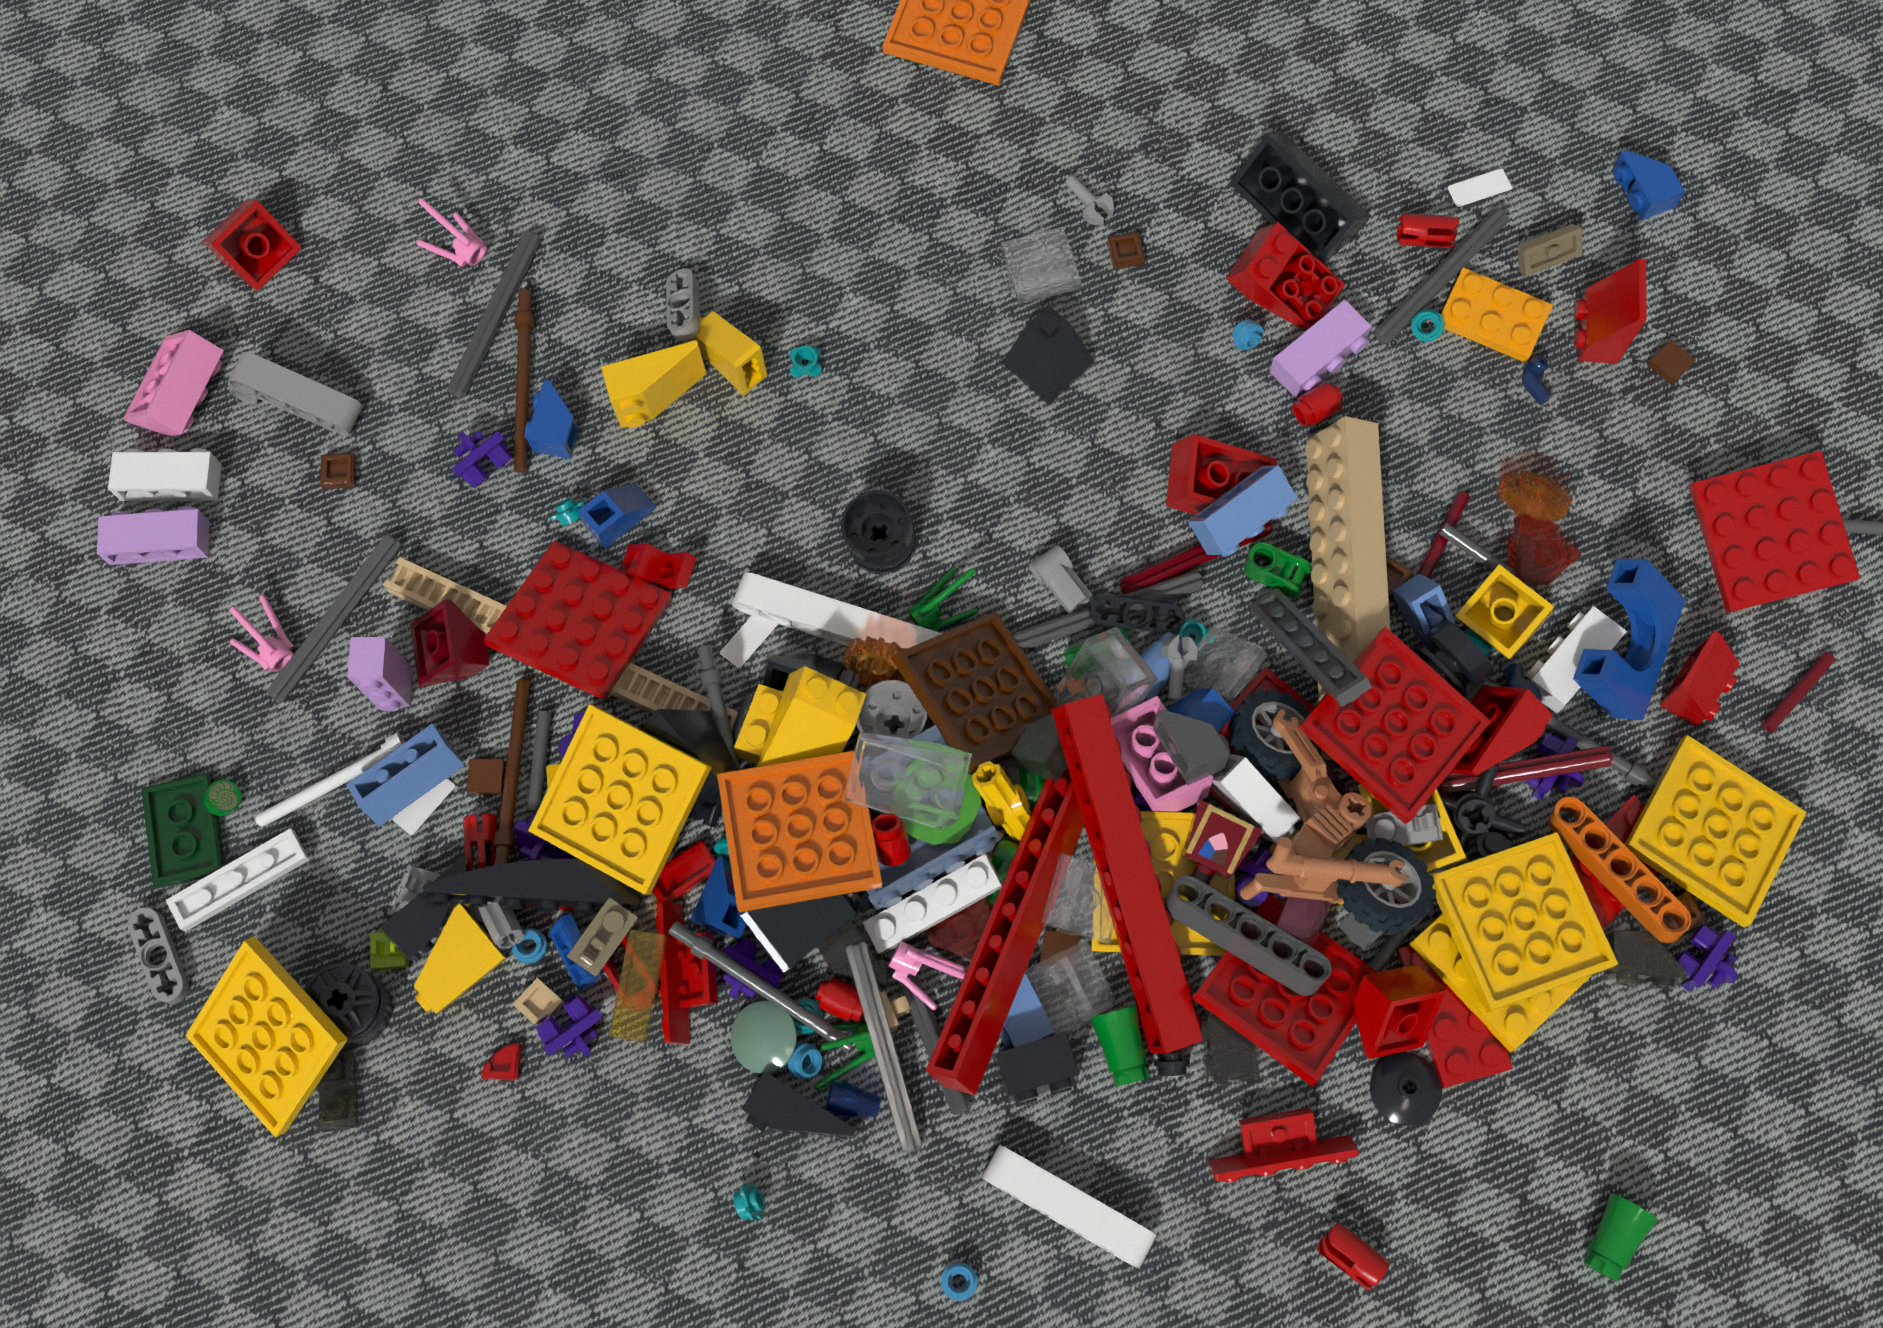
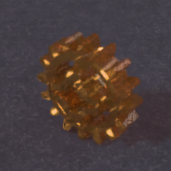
[1496,471,1573,521]
[842,636,907,685]

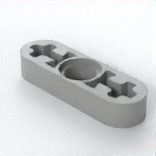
[666,268,700,342]
[128,908,189,1004]

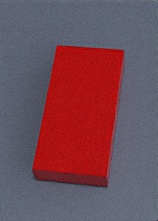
[652,840,716,903]

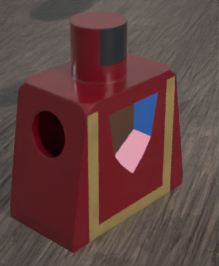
[1182,800,1262,885]

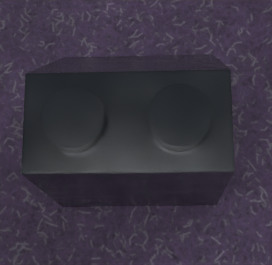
[639,709,738,820]
[741,892,860,972]

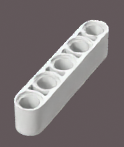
[981,1145,1157,1269]

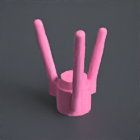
[416,198,487,267]
[230,595,295,672]
[888,941,966,1010]

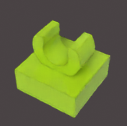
[370,932,409,970]

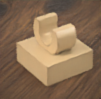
[880,991,911,1033]

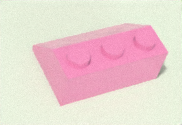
[123,330,224,436]
[1111,696,1214,812]

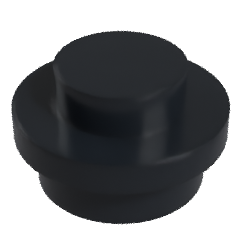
[1475,827,1511,858]
[1154,1050,1190,1076]

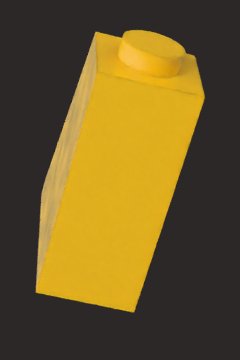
[691,311,767,396]
[414,903,507,1014]

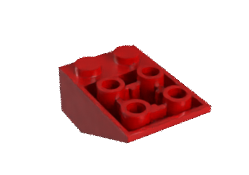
[1226,222,1345,331]

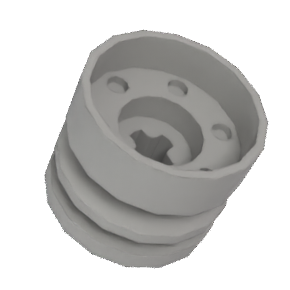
[856,680,932,759]

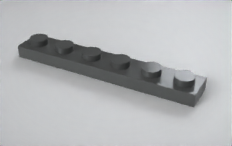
[1249,588,1372,707]

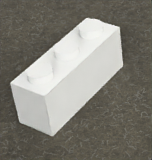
[108,448,222,501]
[1526,606,1627,715]

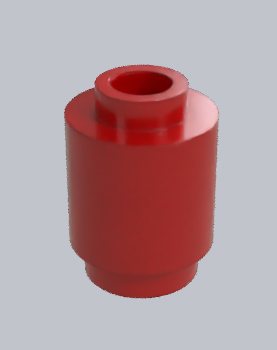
[1292,382,1343,427]
[872,813,912,866]
[815,976,864,1023]

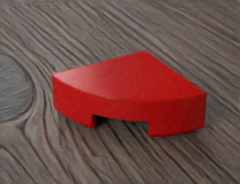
[481,1043,522,1080]

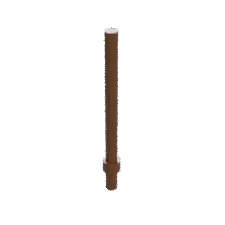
[514,289,534,473]
[493,679,531,865]

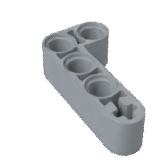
[228,352,363,436]

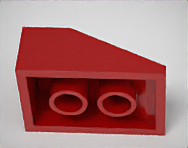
[1573,259,1647,364]
[1166,434,1277,521]
[1451,685,1553,776]

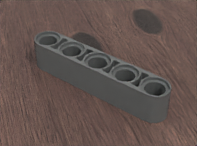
[1164,876,1332,996]

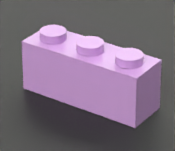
[1270,300,1372,398]
[97,506,210,565]
[347,637,413,711]

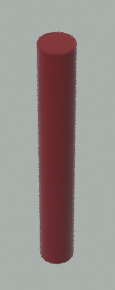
[1416,491,1470,579]
[1762,652,1836,733]

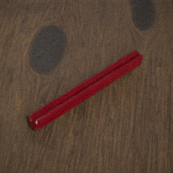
[1119,521,1272,595]
[1437,745,1613,794]

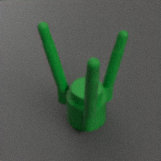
[908,567,978,632]
[809,1019,875,1091]

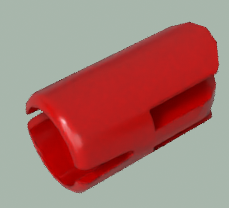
[1397,213,1460,249]
[463,813,498,871]
[1316,1223,1390,1291]

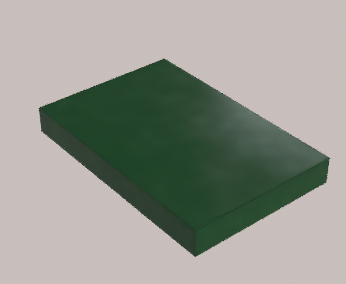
[141,773,225,889]

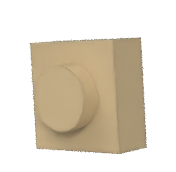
[513,978,564,1024]

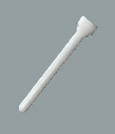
[255,732,405,826]

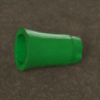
[1089,1006,1149,1087]
[1583,1193,1659,1282]

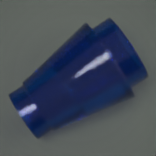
[826,1080,881,1118]

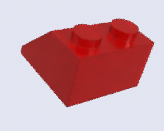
[202,198,302,291]
[1660,630,1739,727]
[1353,965,1445,1059]

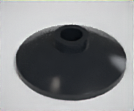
[1369,1052,1442,1126]

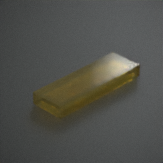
[609,930,667,1043]

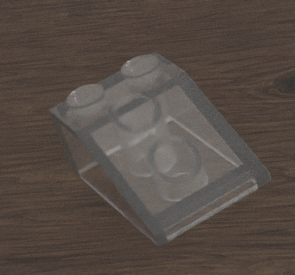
[1053,627,1158,718]
[844,732,972,831]

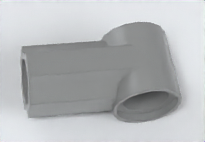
[1029,545,1093,614]
[467,902,525,950]

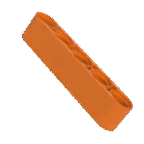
[1548,796,1691,943]

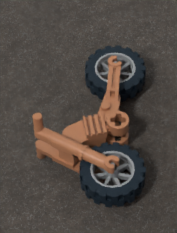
[1228,689,1436,935]

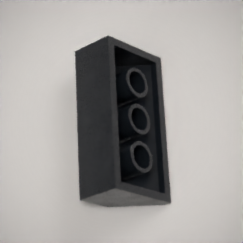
[1229,132,1371,264]

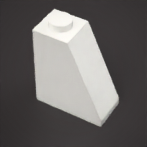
[1211,754,1301,843]

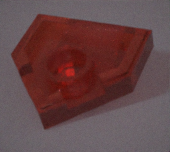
[1508,515,1582,586]
[925,896,993,960]

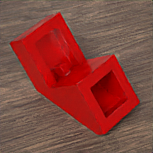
[620,543,697,590]

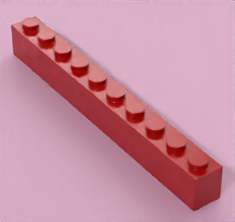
[1051,694,1203,1054]
[926,751,1084,1096]

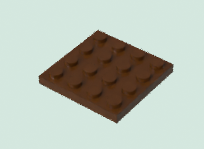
[892,612,1060,774]

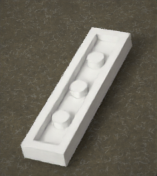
[166,828,310,932]
[863,854,1003,955]

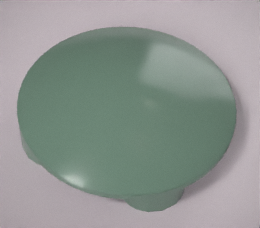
[731,1001,797,1074]

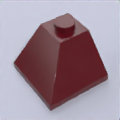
[410,599,490,687]

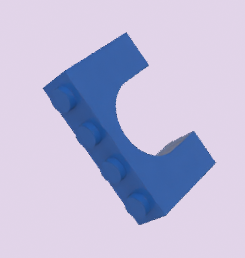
[1573,559,1686,720]

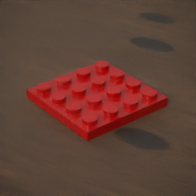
[1688,451,1860,613]
[484,540,671,701]
[1298,626,1491,824]
[1192,894,1377,1087]

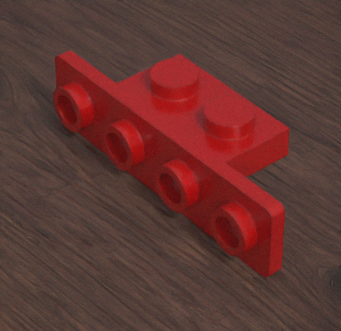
[656,901,718,1045]
[1208,1107,1359,1182]

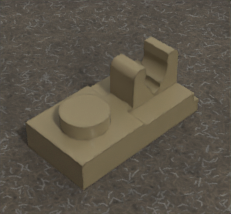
[1518,224,1582,277]
[566,897,638,977]

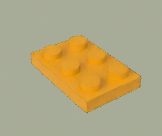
[1441,267,1553,363]

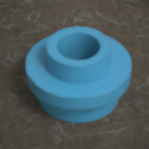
[1232,319,1264,350]
[511,928,547,964]
[788,1043,822,1079]
[941,1262,978,1301]

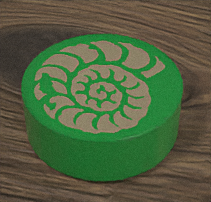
[204,780,242,816]

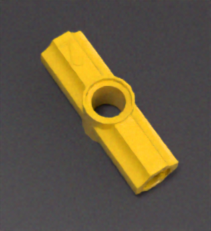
[972,761,1032,844]

